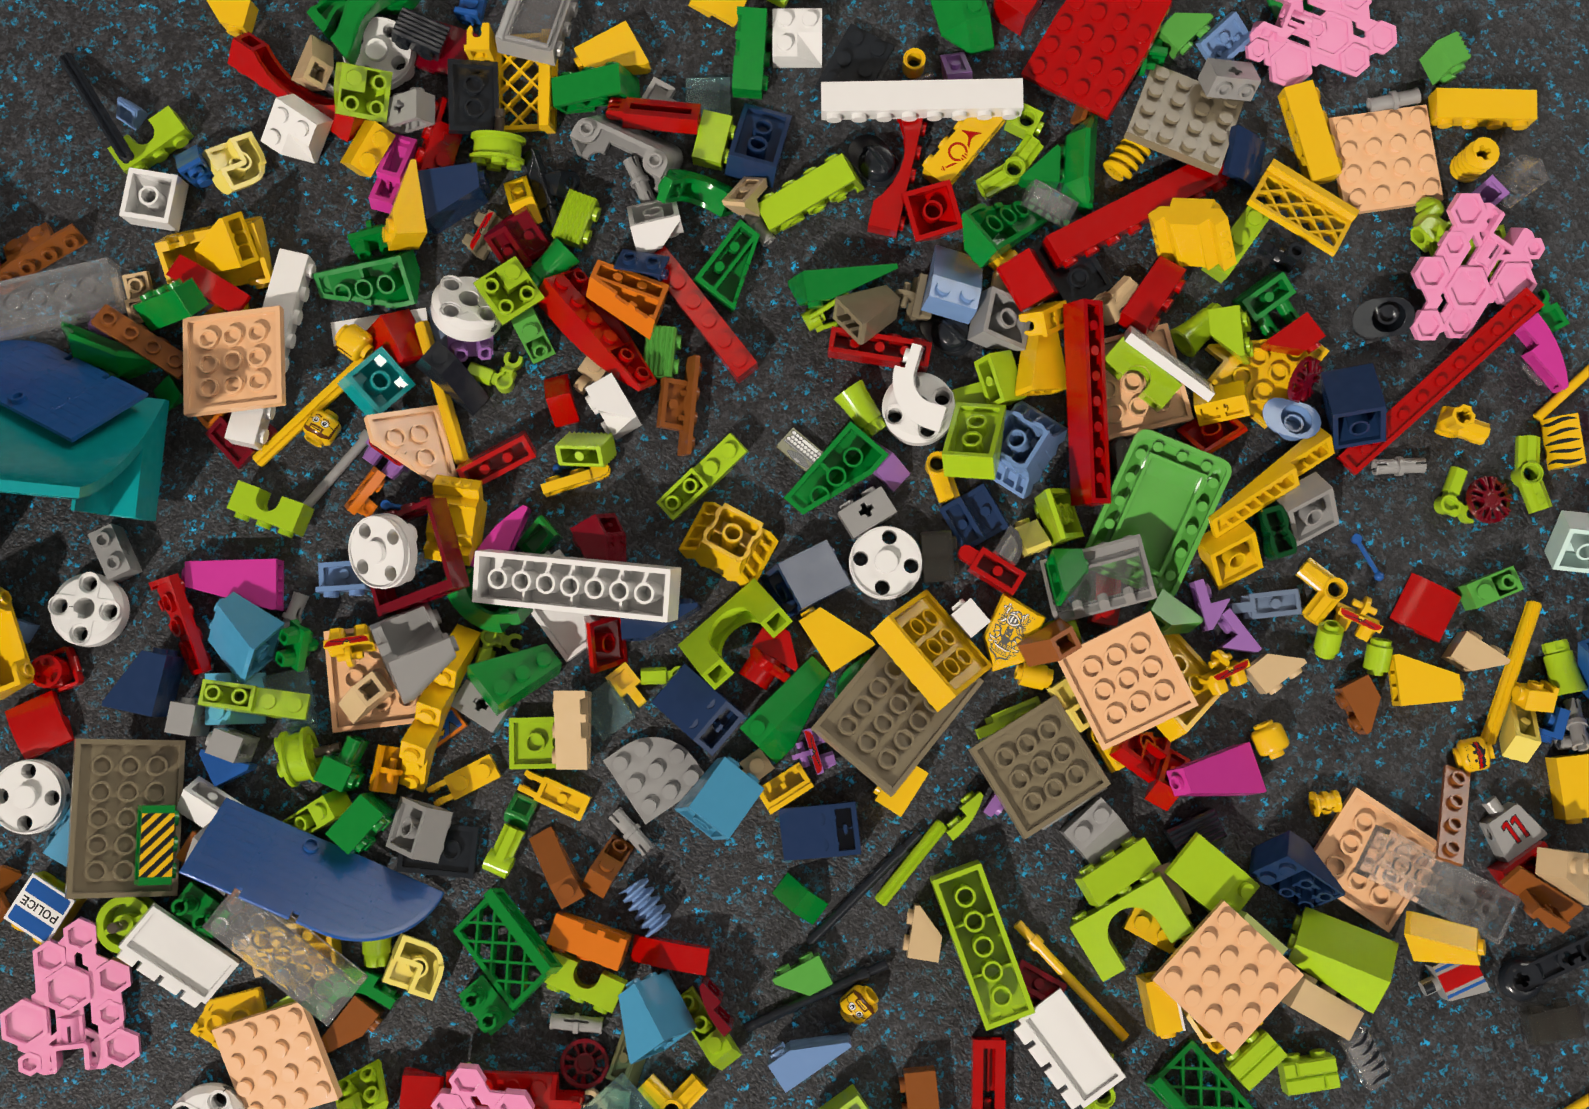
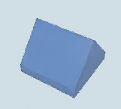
[116,97,149,131]
[17,619,40,644]

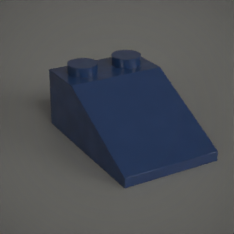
[725,103,792,188]

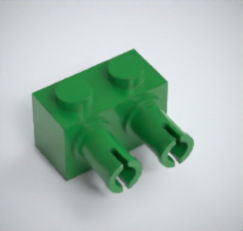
[1232,271,1300,339]
[313,735,370,792]
[171,880,239,938]
[458,973,519,1036]

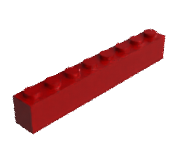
[1041,160,1230,269]
[1063,299,1111,507]

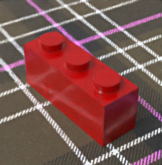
[1118,255,1187,335]
[456,430,537,485]

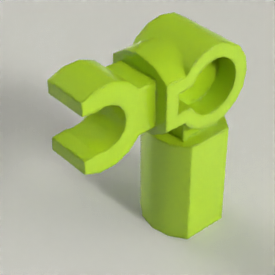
[467,352,524,394]
[1434,466,1478,524]
[475,630,523,663]
[640,665,682,685]

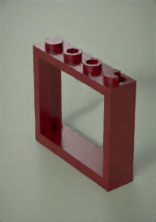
[370,494,470,617]

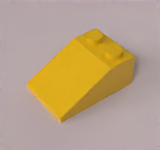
[382,159,427,251]

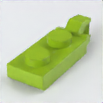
[975,696,1041,739]

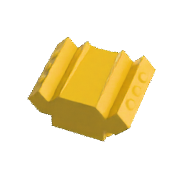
[1148,198,1237,271]
[423,474,488,566]
[678,502,779,588]

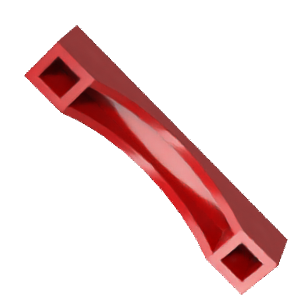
[227,31,366,142]
[867,118,927,238]
[655,246,758,383]

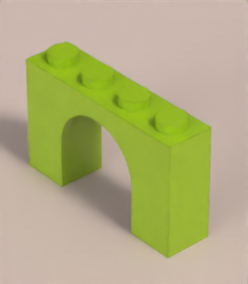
[678,578,793,690]
[1069,871,1194,982]

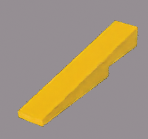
[1208,427,1335,538]

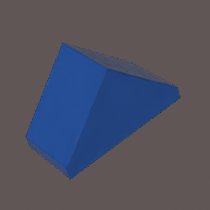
[199,749,257,787]

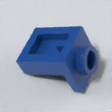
[454,0,487,26]
[1539,707,1571,744]

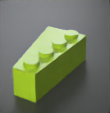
[758,153,865,235]

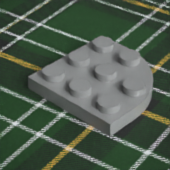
[603,737,704,824]

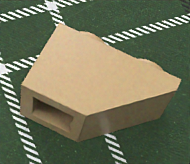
[291,35,334,92]
[1441,630,1511,672]
[1245,654,1307,695]
[338,671,395,724]
[902,903,942,963]

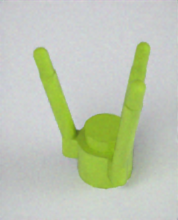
[801,292,848,333]

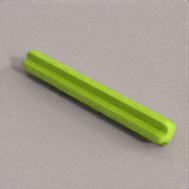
[875,820,947,906]

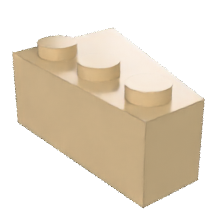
[552,691,592,770]
[1535,847,1589,906]
[1281,972,1364,1041]

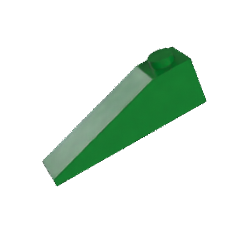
[962,200,1049,268]
[313,250,421,309]
[787,263,898,309]
[784,421,889,515]
[740,656,830,764]

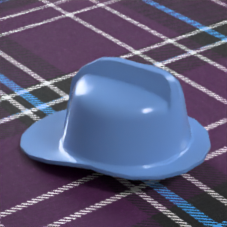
[1262,398,1321,441]

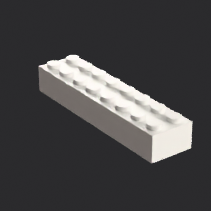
[472,549,681,622]

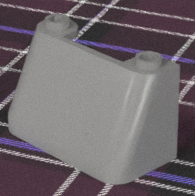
[570,114,683,193]
[369,602,459,704]

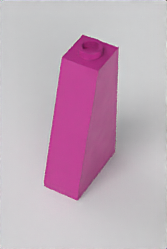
[182,559,284,611]
[1166,742,1267,796]

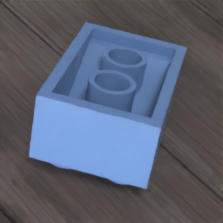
[921,245,983,324]
[768,1033,852,1093]

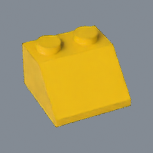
[1197,520,1263,590]

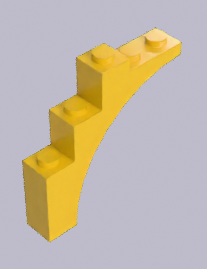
[399,624,481,792]

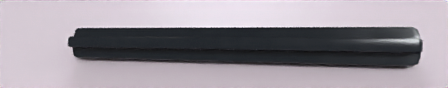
[59,52,134,164]

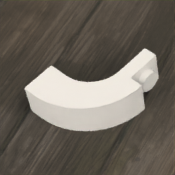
[893,343,948,433]

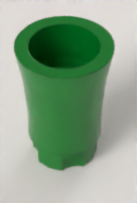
[527,237,580,289]

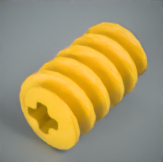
[1449,137,1500,183]
[1103,138,1151,182]

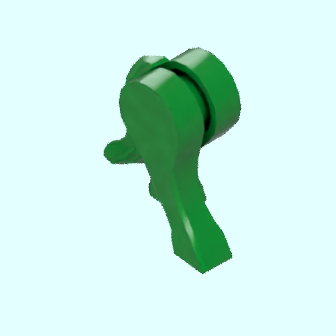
[307,0,421,65]

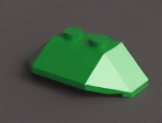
[930,0,994,56]
[1059,113,1098,216]
[61,321,159,380]

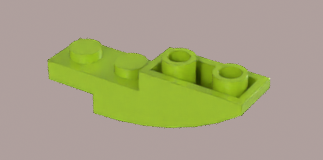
[656,433,749,521]
[198,679,311,721]

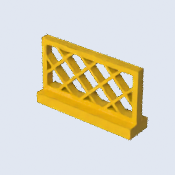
[497,29,558,134]
[1246,159,1360,257]

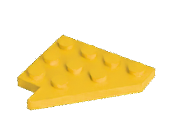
[1205,339,1329,429]

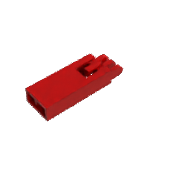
[605,97,701,135]
[971,1036,1006,1109]

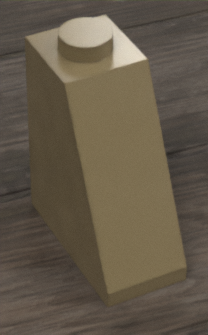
[833,285,900,345]

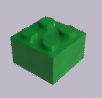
[325,792,396,855]

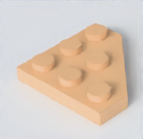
[364,405,458,483]

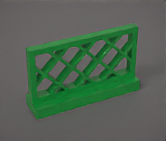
[453,888,563,1011]
[1144,1039,1254,1109]

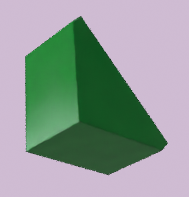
[1018,144,1061,190]
[517,515,563,554]
[772,872,828,925]

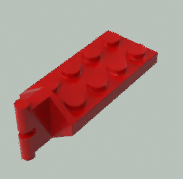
[446,1069,585,1109]

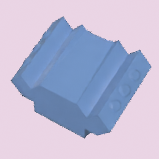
[993,400,1068,499]

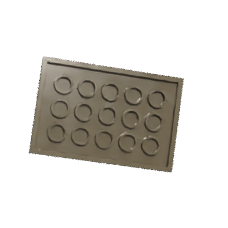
[811,646,984,797]
[65,739,186,899]

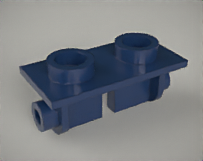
[614,249,670,281]

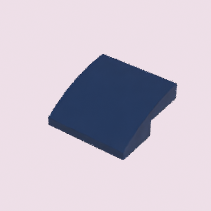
[1222,125,1266,192]
[939,483,1010,548]

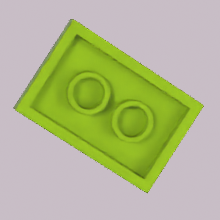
[509,717,556,769]

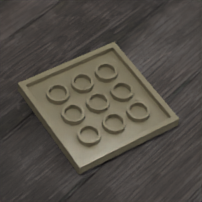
[1123,64,1244,175]
[968,695,1111,839]

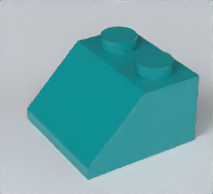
[337,346,416,415]

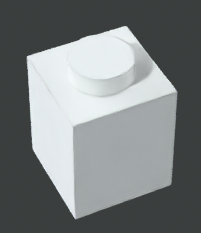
[950,598,991,639]

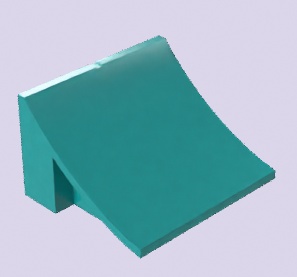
[0,398,169,521]

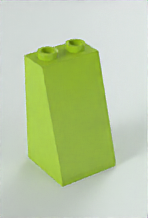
[1286,906,1399,1014]

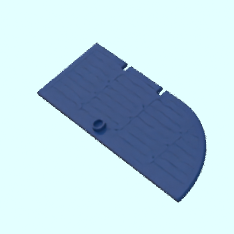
[0,340,148,443]
[179,797,444,942]

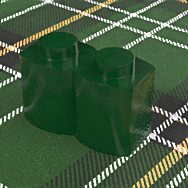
[1254,505,1297,561]

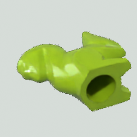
[1410,197,1452,252]

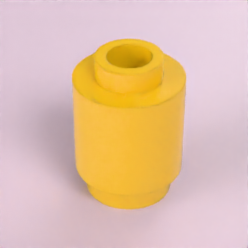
[1014,662,1054,690]

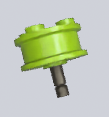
[469,108,526,172]
[274,726,342,787]
[95,897,157,953]

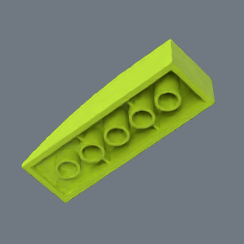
[929,860,1035,1031]

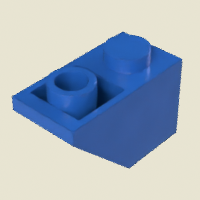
[175,144,214,189]

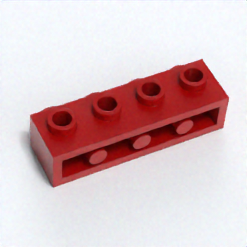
[828,325,932,373]

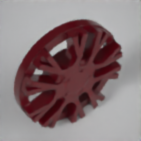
[1287,356,1322,403]
[1466,476,1513,524]
[560,1037,609,1089]

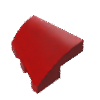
[1109,732,1171,783]

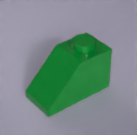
[1045,549,1089,606]

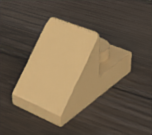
[722,176,768,217]

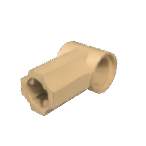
[1093,275,1139,326]

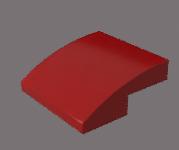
[1390,573,1461,643]
[5,690,75,760]

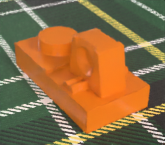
[344,466,386,517]

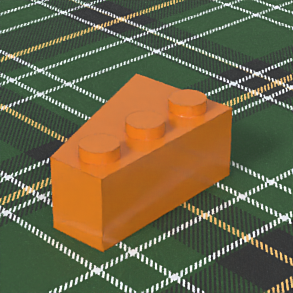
[586,260,670,340]
[546,910,633,971]

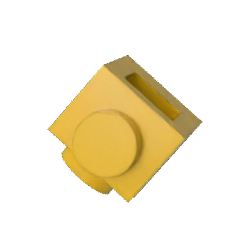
[1511,680,1560,713]

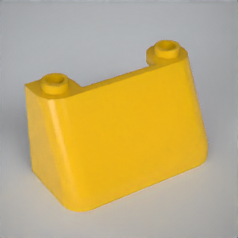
[154,216,273,289]
[0,587,35,700]

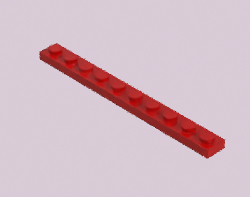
[1336,287,1544,476]

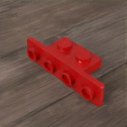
[414,97,463,170]

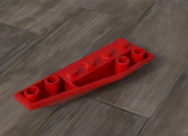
[537,267,657,391]

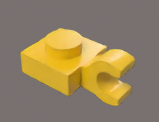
[605,662,647,708]

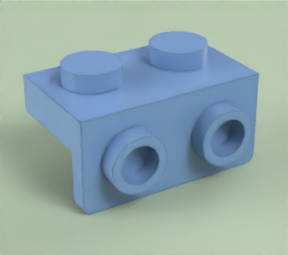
[1195,11,1251,61]
[315,561,371,598]

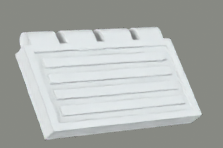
[1124,325,1215,402]
[531,549,590,662]
[116,903,240,1008]
[1013,988,1126,1109]

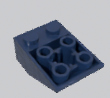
[620,598,701,642]
[651,663,746,756]
[778,800,861,861]
[1249,830,1345,910]

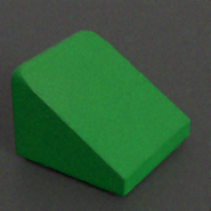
[153,375,184,411]
[504,792,539,830]

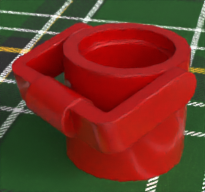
[31,646,84,693]
[739,646,791,691]

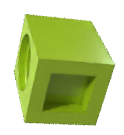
[1004,103,1045,139]

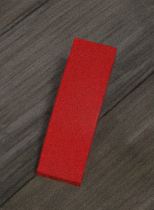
[166,254,252,312]
[631,934,710,976]

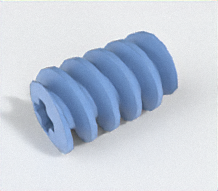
[619,878,671,938]

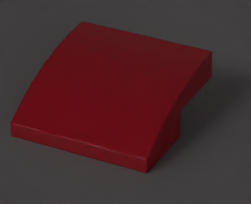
[414,21,478,77]
[483,206,551,269]
[205,412,278,469]
[1017,959,1067,1021]
[699,975,734,1037]

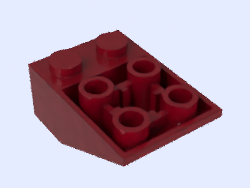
[570,513,626,562]

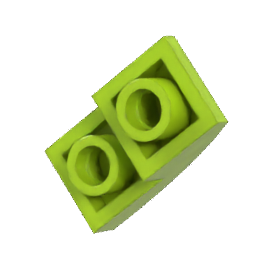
[945,790,983,841]

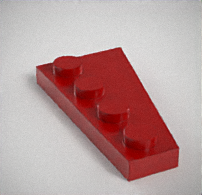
[148,573,212,675]

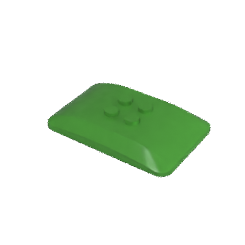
[1084,429,1232,596]

